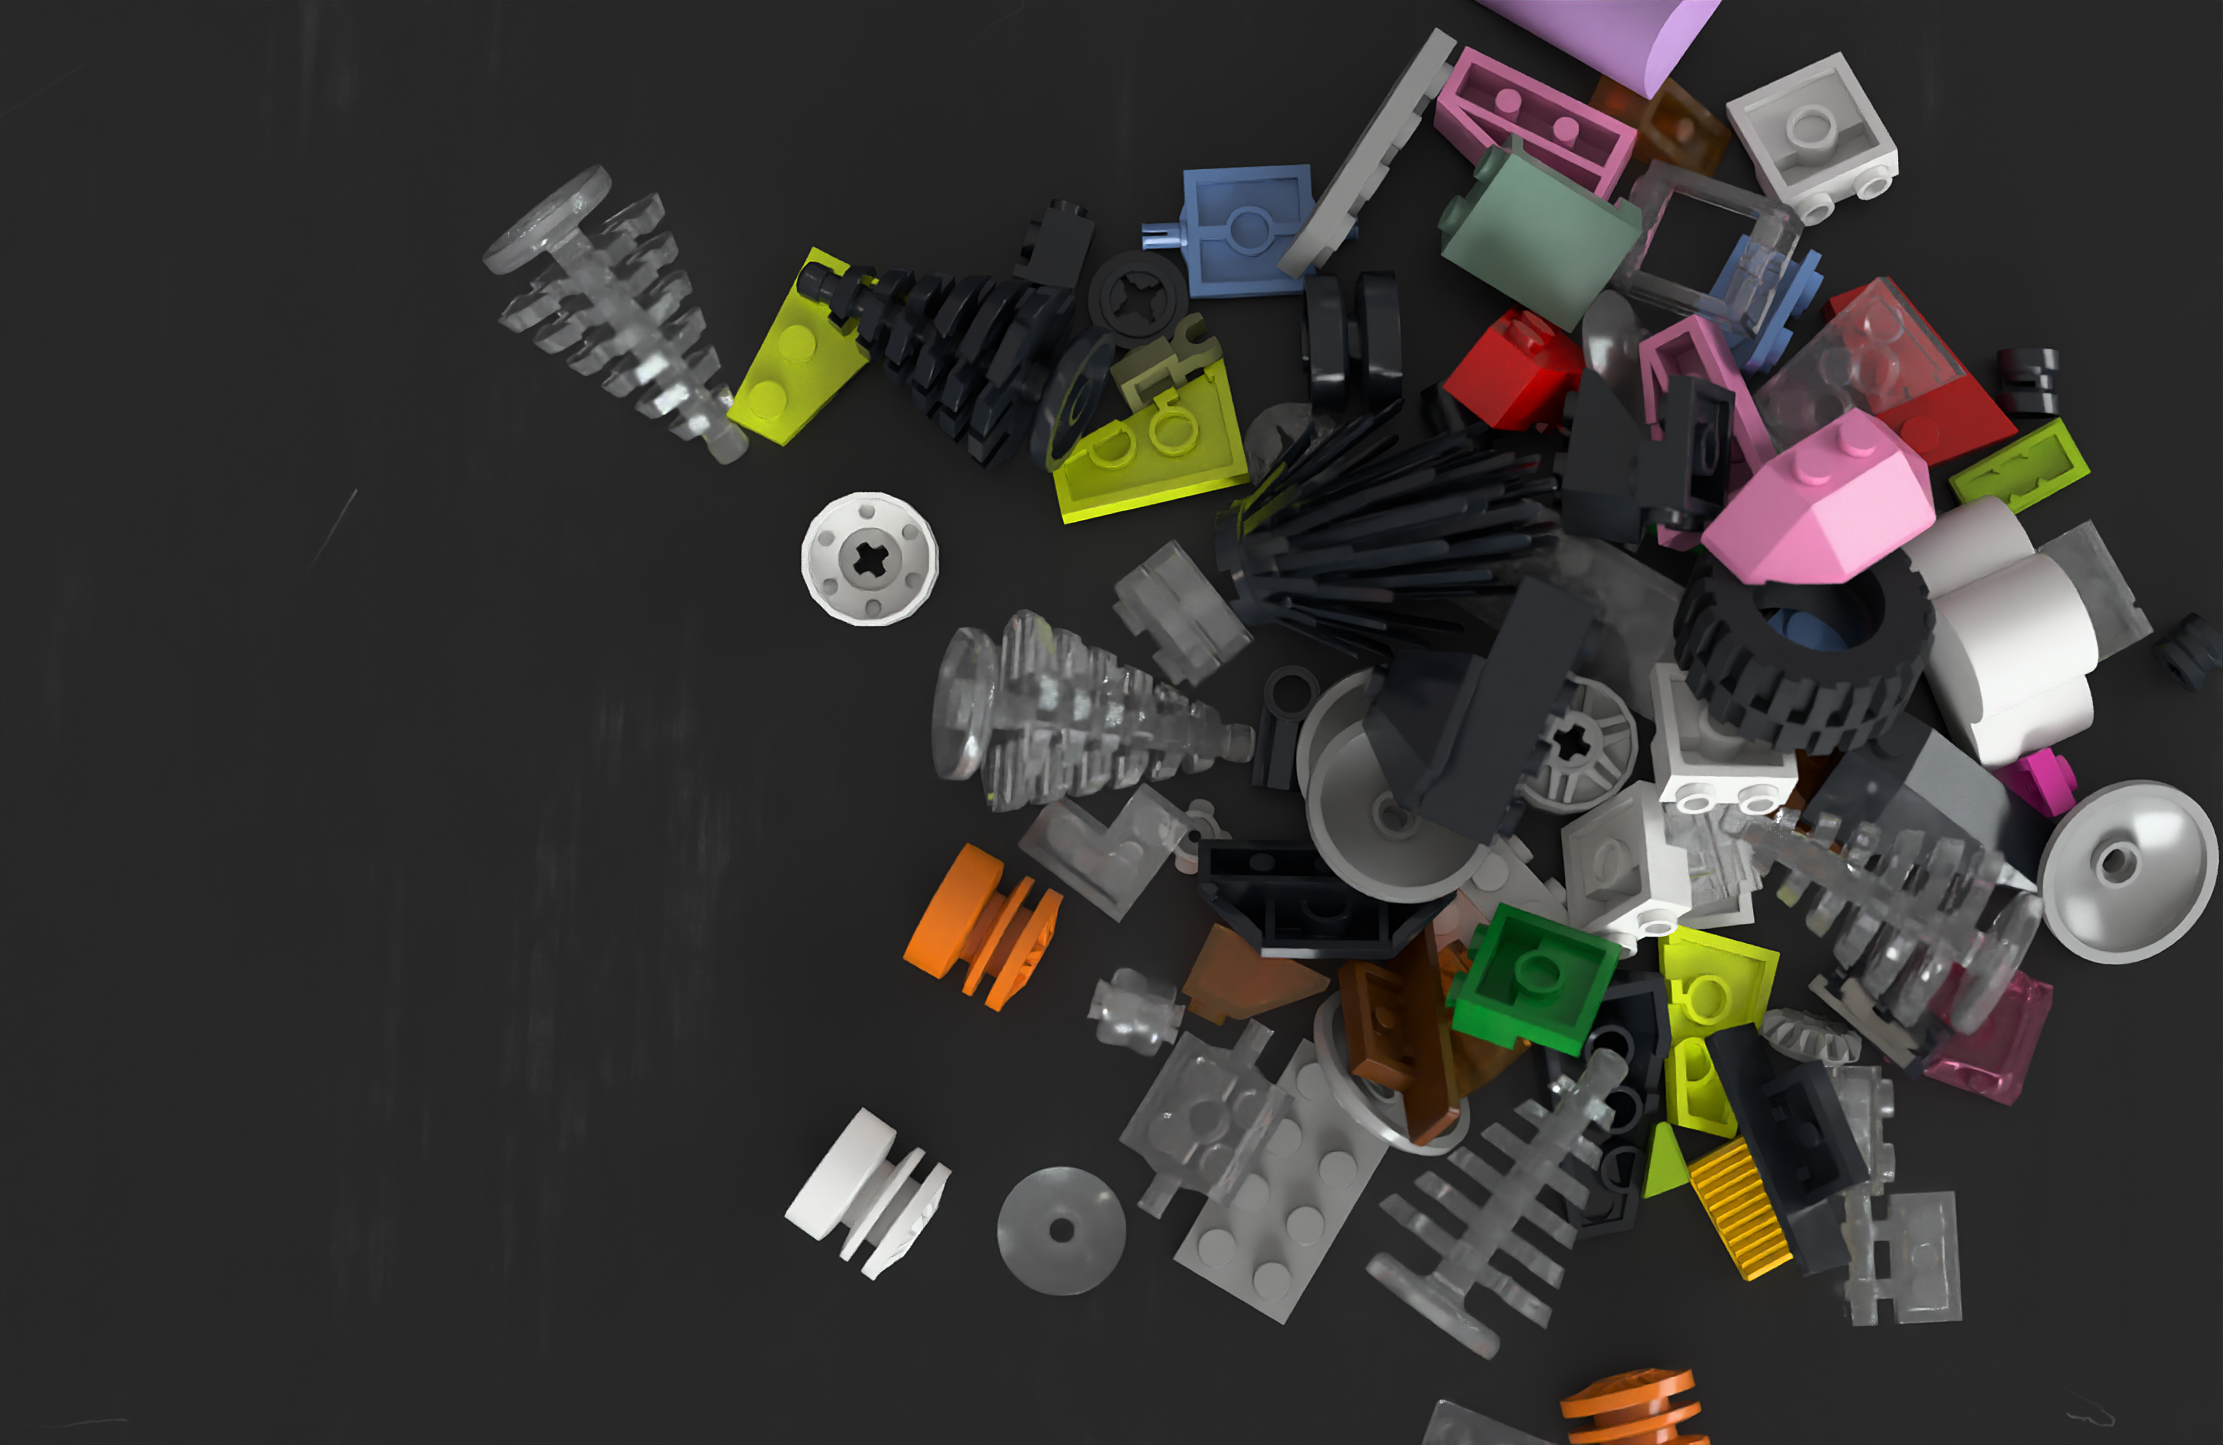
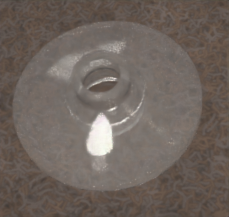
[1582,290,1652,416]
[997,1167,1126,1296]

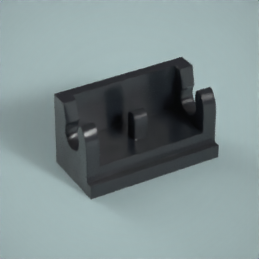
[1808,948,1957,1082]

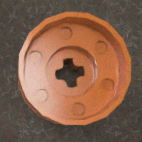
[903,842,1064,1012]
[1559,1368,1710,1445]

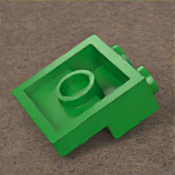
[1445,902,1622,1057]

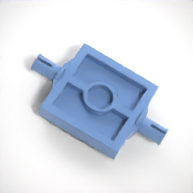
[1141,164,1358,300]

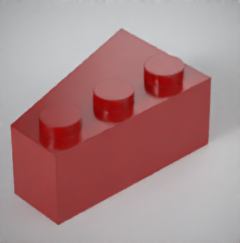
[1819,276,2019,471]

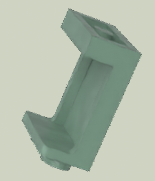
[1438,132,1643,333]

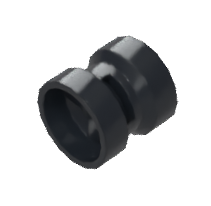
[1995,348,2061,420]

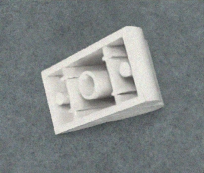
[1900,495,2098,773]

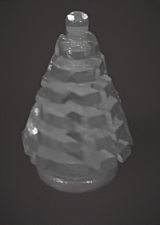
[481,163,749,464]
[932,609,1257,812]
[1718,803,2046,1036]
[1365,1048,1629,1361]

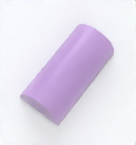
[1475,0,1722,100]

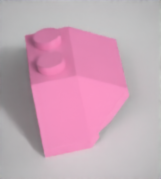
[1700,407,1936,585]

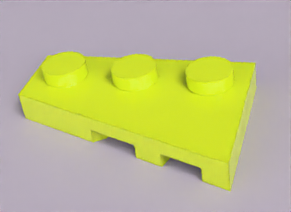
[726,247,879,447]
[1053,358,1251,524]
[1658,924,1780,1140]

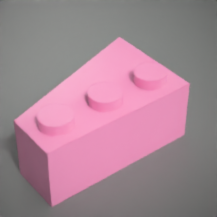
[1433,46,1638,202]
[1638,314,1778,552]

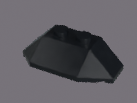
[1197,839,1457,960]

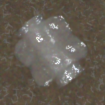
[1087,967,1185,1056]

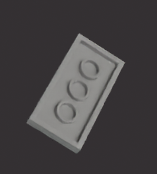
[1276,27,1457,280]
[1173,1038,1390,1325]

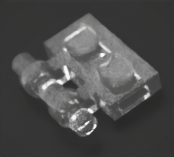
[1840,1191,1963,1326]

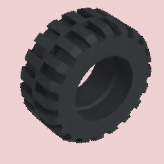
[1672,547,1936,756]

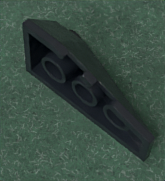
[1797,711,2057,896]
[1529,969,1672,1242]

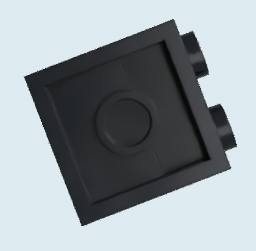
[1628,375,1736,532]

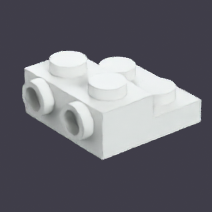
[1726,52,1899,226]
[1649,663,1799,815]
[1561,780,1693,960]
[1433,833,1570,980]

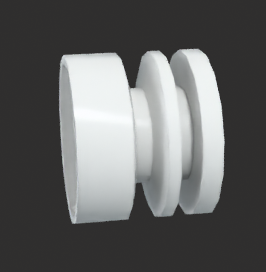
[802,492,939,626]
[784,1107,952,1281]

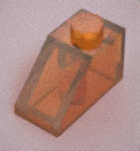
[1588,74,1733,189]
[1181,922,1331,1026]

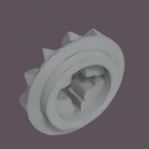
[1759,1007,1862,1067]

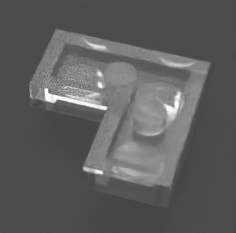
[1017,782,1195,923]

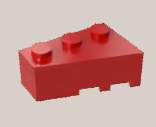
[1442,302,1620,435]

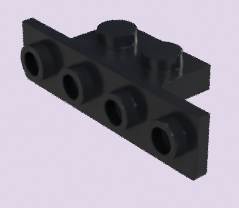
[1704,1022,1872,1277]

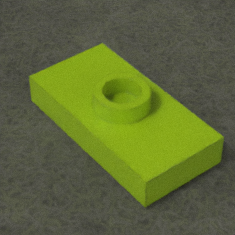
[1945,417,2091,515]

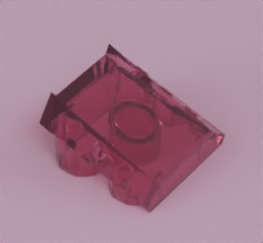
[1884,940,2054,1106]

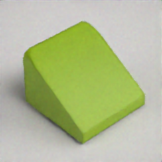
[1640,1121,1691,1199]

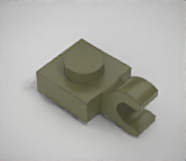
[1109,312,1224,415]

